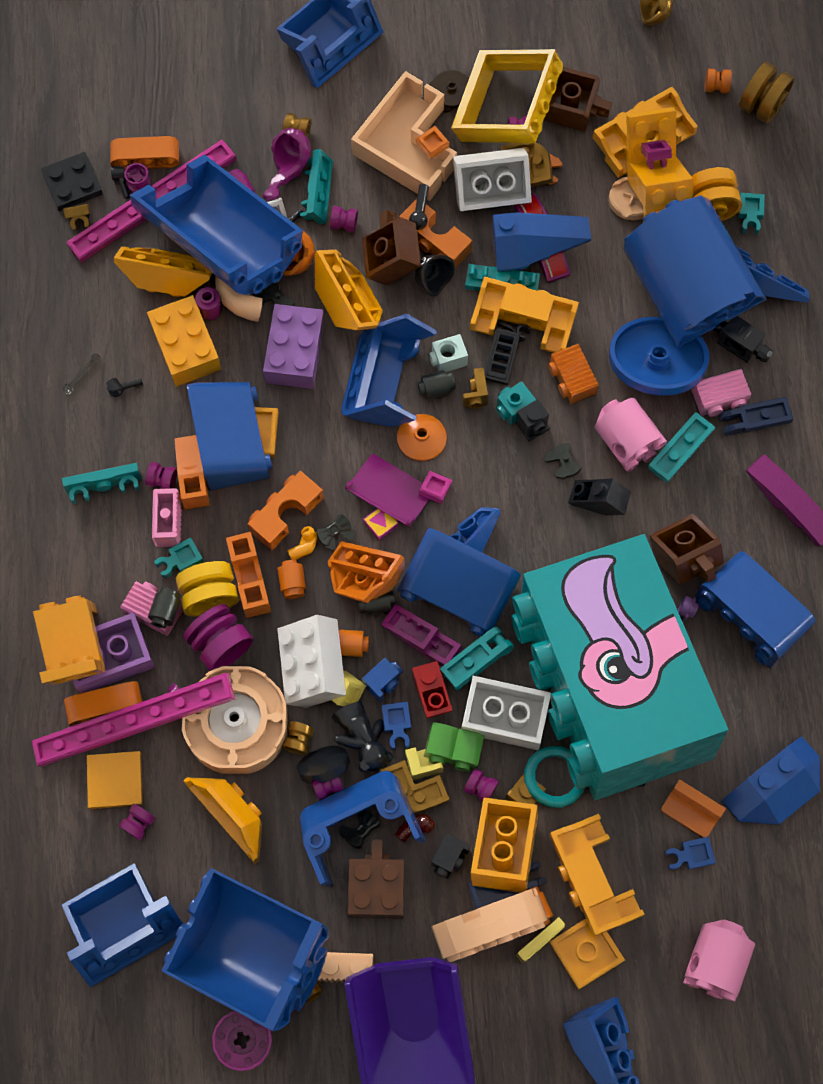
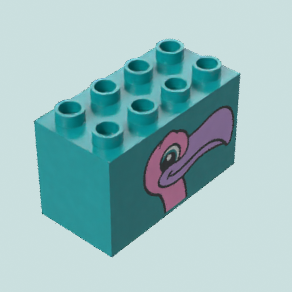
[511,534,728,801]

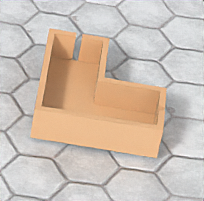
[351,71,457,201]

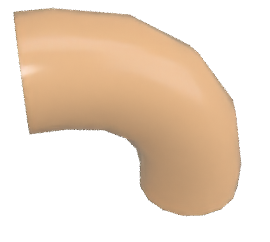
[215,275,262,322]

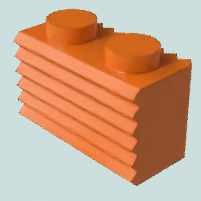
[548,344,599,404]

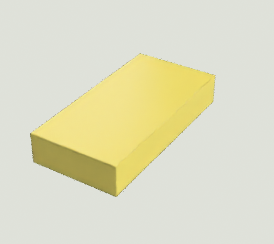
[516,917,565,963]

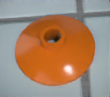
[397,414,447,461]

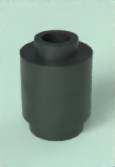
[417,370,456,400]
[148,588,181,629]
[358,590,396,616]

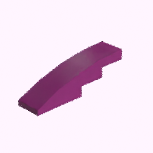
[745,454,823,546]
[381,604,478,685]

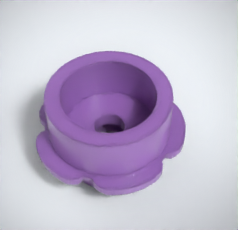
[678,595,699,620]

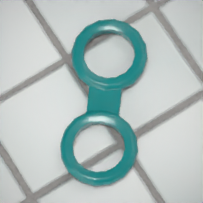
[524,746,585,808]

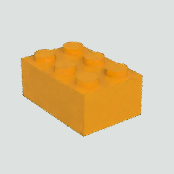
[147,295,222,387]
[471,798,538,893]

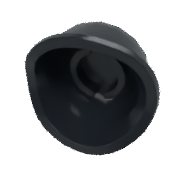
[415,254,455,297]

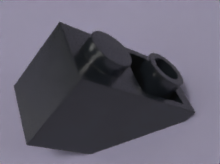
[568,478,631,516]

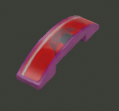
[513,194,570,284]

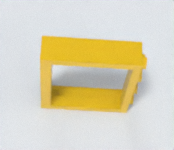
[451,50,563,143]

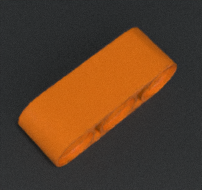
[110,136,179,170]
[64,681,143,727]

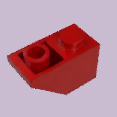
[412,661,452,719]

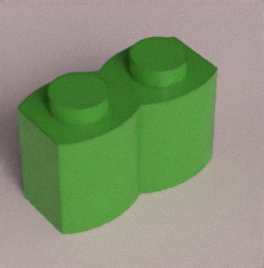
[424,722,484,772]

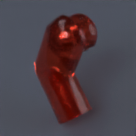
[394,814,435,843]

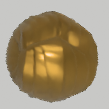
[640,0,673,26]

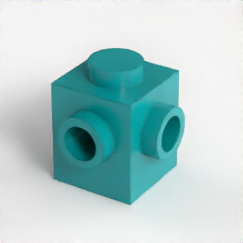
[496,381,536,425]

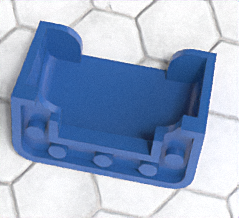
[187,382,272,491]
[397,528,521,637]

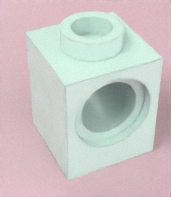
[429,334,468,372]

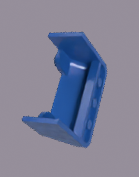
[341,314,437,427]
[300,771,426,887]

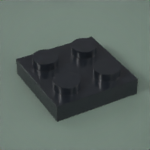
[41,152,103,211]

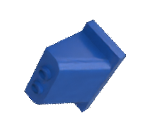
[276,0,383,88]
[62,863,183,987]

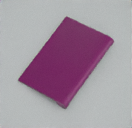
[345,453,430,527]

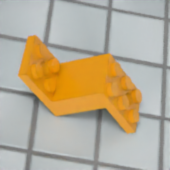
[626,107,693,222]
[33,595,106,685]

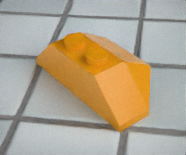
[114,247,213,297]
[315,249,383,330]
[184,777,262,865]

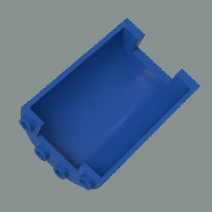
[130,154,303,295]

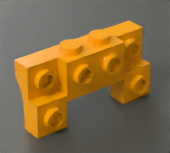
[593,87,698,178]
[470,276,579,353]
[549,814,645,937]

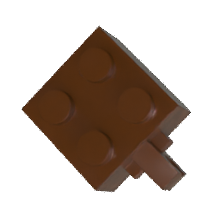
[544,67,612,131]
[362,210,421,286]
[649,514,724,585]
[348,840,404,919]

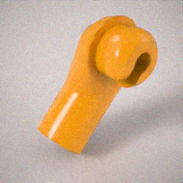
[287,526,318,560]

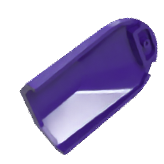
[344,957,475,1084]

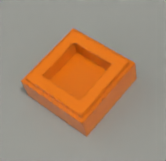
[416,126,449,159]

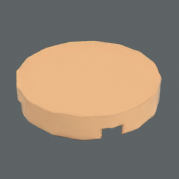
[608,177,643,221]

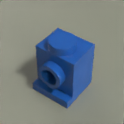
[362,658,403,703]

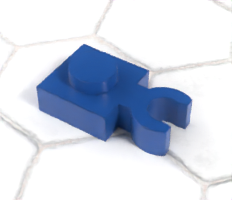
[382,702,411,750]
[664,837,716,870]

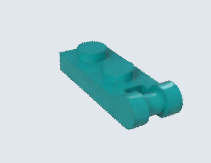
[440,626,514,691]

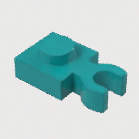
[738,193,765,235]
[154,537,204,578]

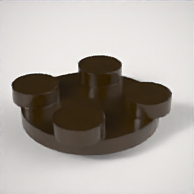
[429,70,469,113]

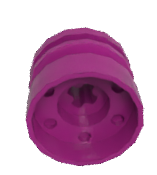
[183,604,254,671]
[212,1011,272,1071]

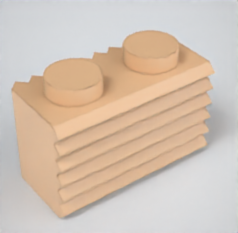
[318,952,374,984]

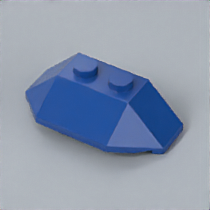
[722,736,820,825]

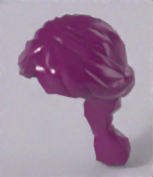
[263,128,311,202]

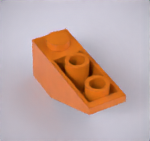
[174,435,210,510]

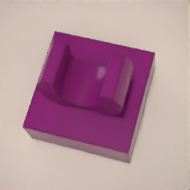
[641,140,672,169]

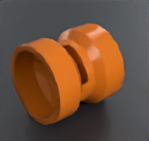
[705,68,732,94]

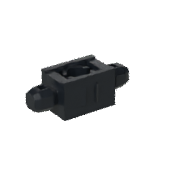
[713,316,773,363]

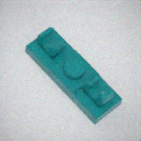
[300,149,333,225]
[465,264,540,291]
[648,412,715,483]
[62,463,142,504]

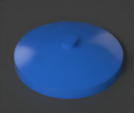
[609,317,709,396]

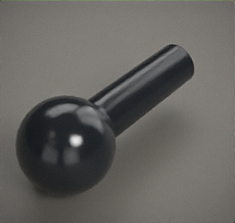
[409,184,429,230]

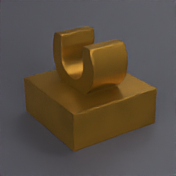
[63,204,91,229]

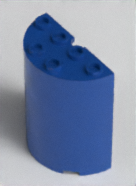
[623,196,767,348]
[161,868,329,1031]

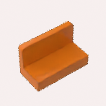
[661,779,726,838]

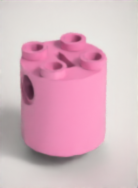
[594,398,667,472]
[683,920,755,1002]

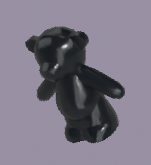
[332,701,394,772]

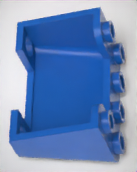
[695,551,816,669]

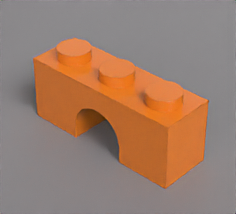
[399,199,472,269]
[248,470,324,551]
[226,532,271,618]

